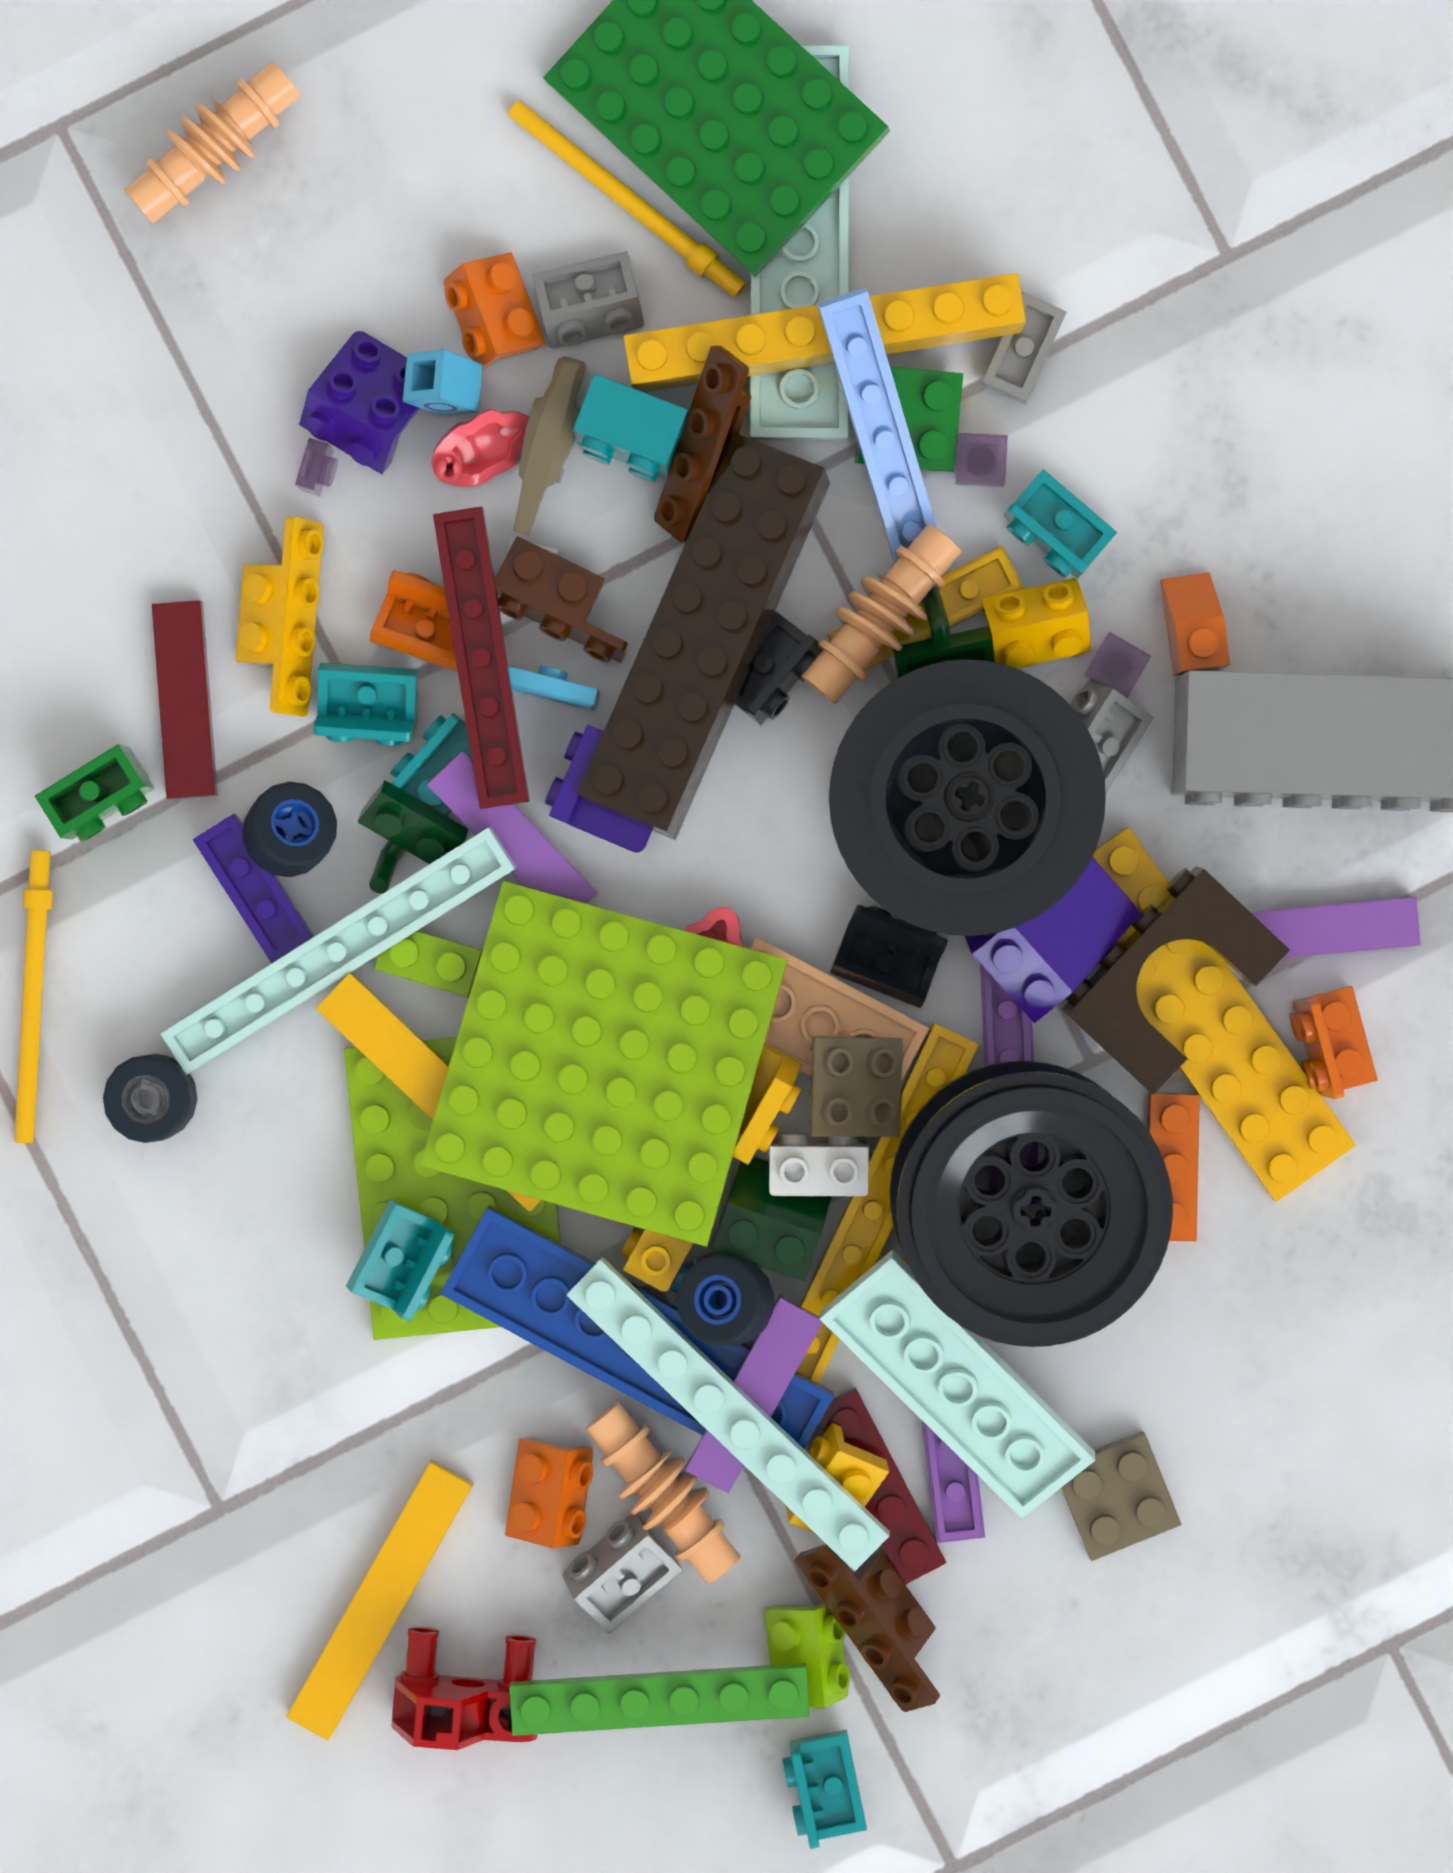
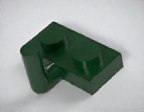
[892,586,995,679]
[357,780,469,894]

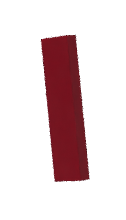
[152,600,218,799]

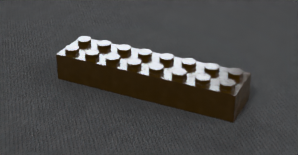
[577,433,830,840]

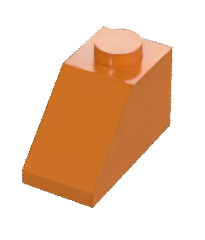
[1160,572,1231,676]

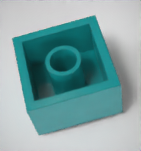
[573,373,688,482]

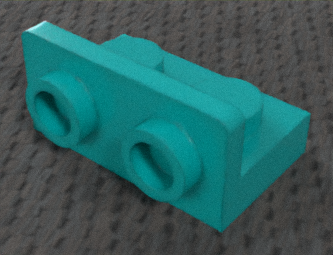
[390,713,472,816]

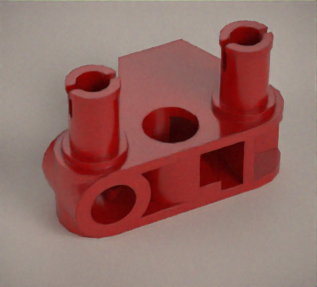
[391,1627,538,1750]

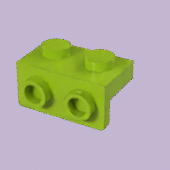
[764,1602,850,1709]

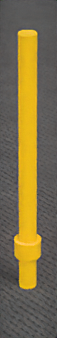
[508,100,747,298]
[14,850,53,1143]

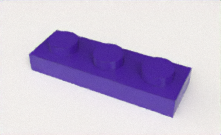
[193,813,315,963]

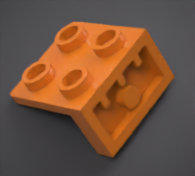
[1289,986,1378,1099]

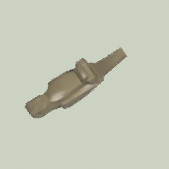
[513,356,586,535]

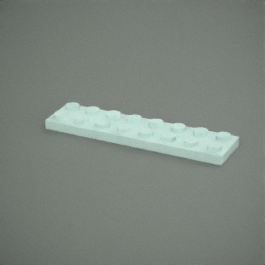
[750,45,849,440]

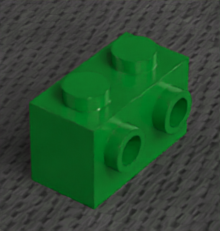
[35,744,155,842]

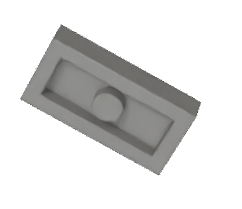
[981,292,1067,404]

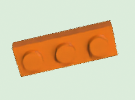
[1148,1093,1200,1242]

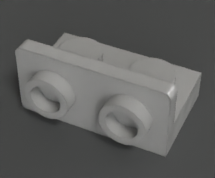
[532,251,644,348]
[1071,680,1154,794]
[562,1514,683,1633]

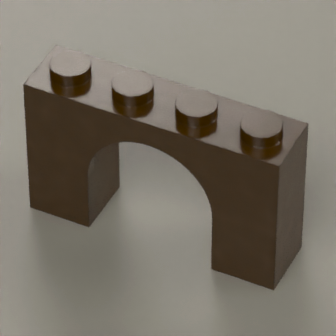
[1061,866,1290,1095]

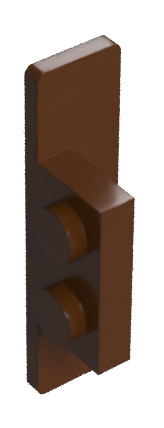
[654,346,752,542]
[495,536,628,663]
[795,1544,940,1712]

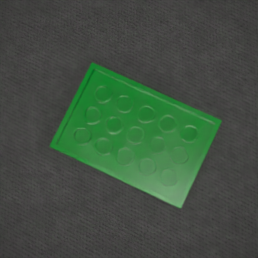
[543,0,890,278]

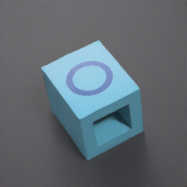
[403,349,483,416]

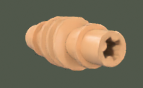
[124,61,301,225]
[801,524,962,704]
[585,1401,741,1584]

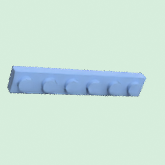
[817,288,949,569]

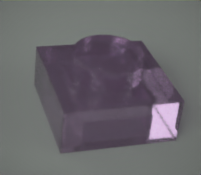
[955,433,1008,487]
[295,438,338,497]
[1083,631,1152,698]

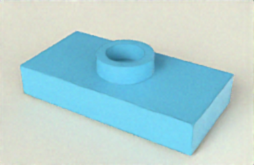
[509,665,600,711]

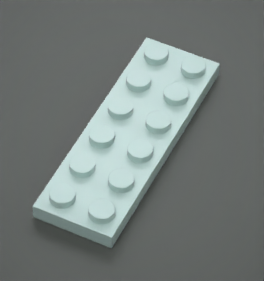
[819,1250,1095,1519]

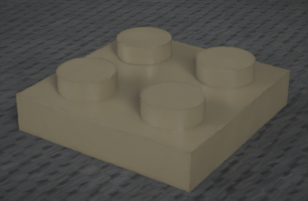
[1061,1431,1182,1561]

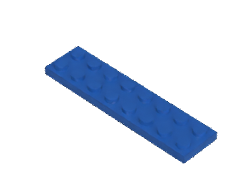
[440,1205,834,1449]

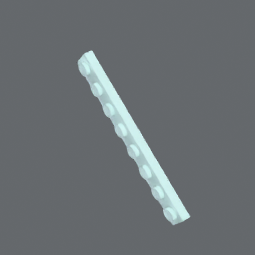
[160,826,517,1075]
[567,1257,890,1571]

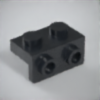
[734,611,822,726]
[830,904,948,1008]

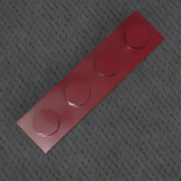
[819,1387,947,1585]

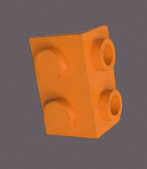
[444,252,546,369]
[370,570,458,672]
[505,1438,593,1549]

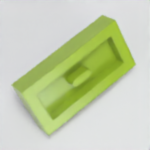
[374,931,482,997]

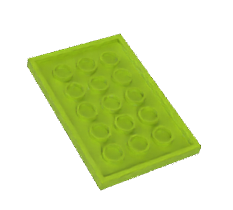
[344,1037,561,1340]

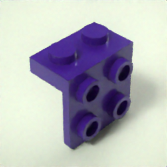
[299,331,420,475]
[545,724,652,853]

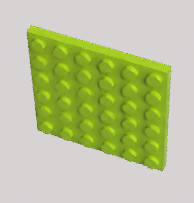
[420,881,788,1247]

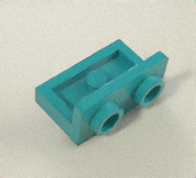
[1004,469,1117,579]
[314,662,418,746]
[346,1198,454,1321]
[782,1729,867,1849]

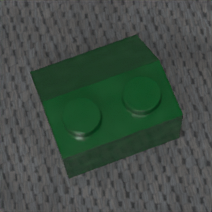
[712,1156,832,1281]

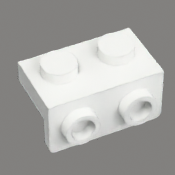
[769,1132,869,1196]

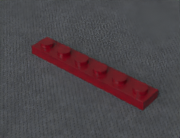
[433,506,530,810]

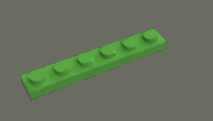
[509,1663,810,1736]

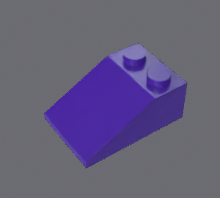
[965,856,1141,1024]

